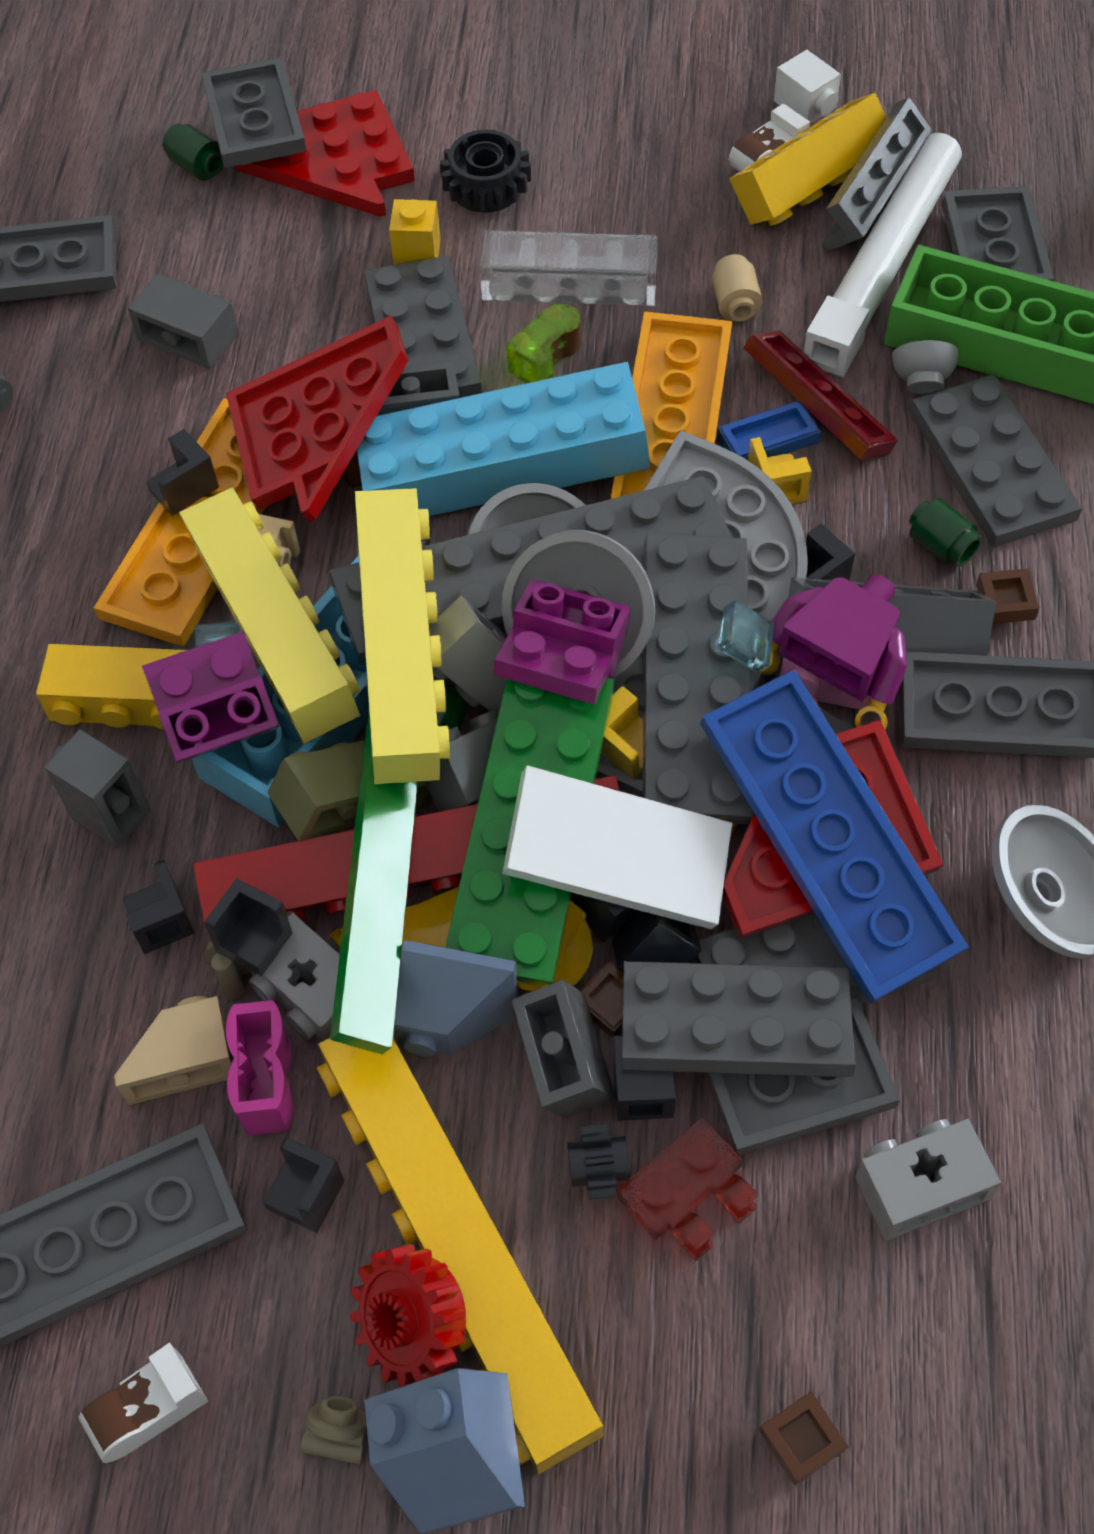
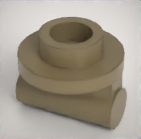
[204,941,251,1000]
[300,1396,367,1465]

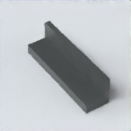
[822,97,932,252]
[788,577,997,656]

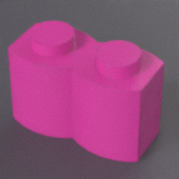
[226,1000,295,1136]

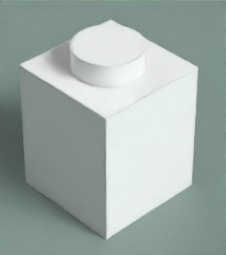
[774,50,841,124]

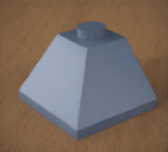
[394,940,519,1057]

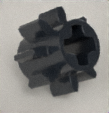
[567,1123,630,1200]

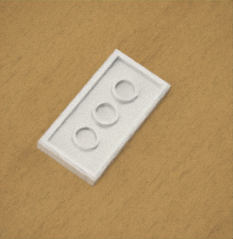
[502,765,732,929]

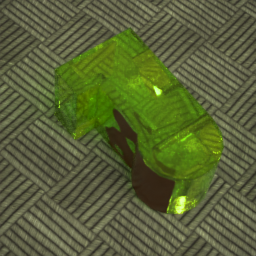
[506,304,581,383]

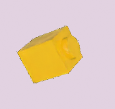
[389,199,441,265]

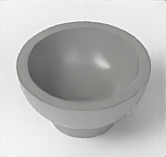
[892,340,959,395]

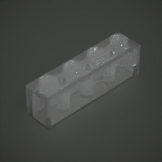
[480,230,658,306]

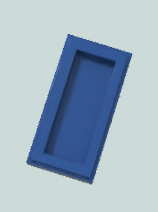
[717,401,821,460]

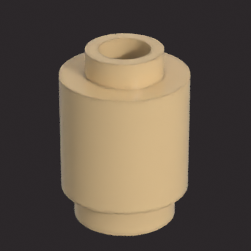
[712,254,763,322]

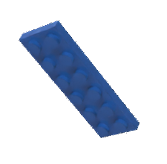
[700,669,969,1004]

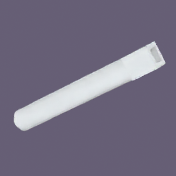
[804,133,962,377]

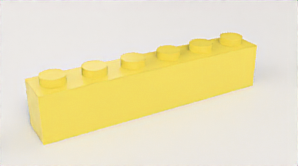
[179,487,361,744]
[355,488,450,784]

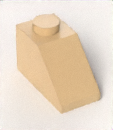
[114,996,234,1105]

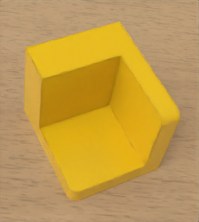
[748,437,812,504]
[601,686,643,780]

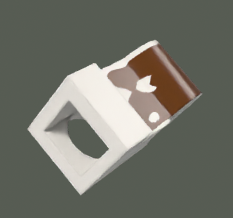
[728,103,810,172]
[78,1342,209,1463]

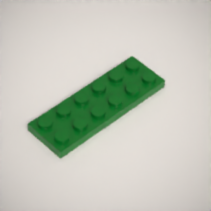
[445,678,614,987]

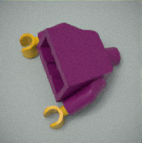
[749,574,907,730]

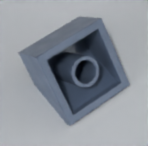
[364,1368,525,1534]

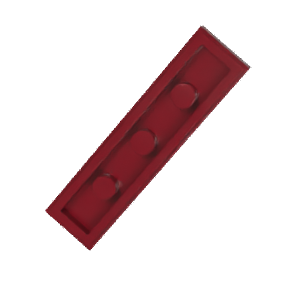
[743,331,898,460]

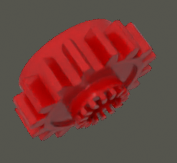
[350,1244,466,1387]

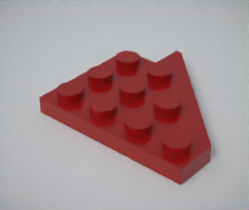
[233,90,415,217]
[226,316,408,522]
[722,695,944,939]

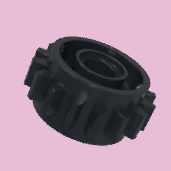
[440,130,531,213]

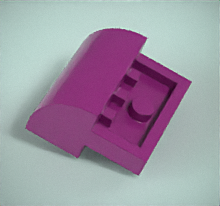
[493,579,631,705]
[142,631,279,764]

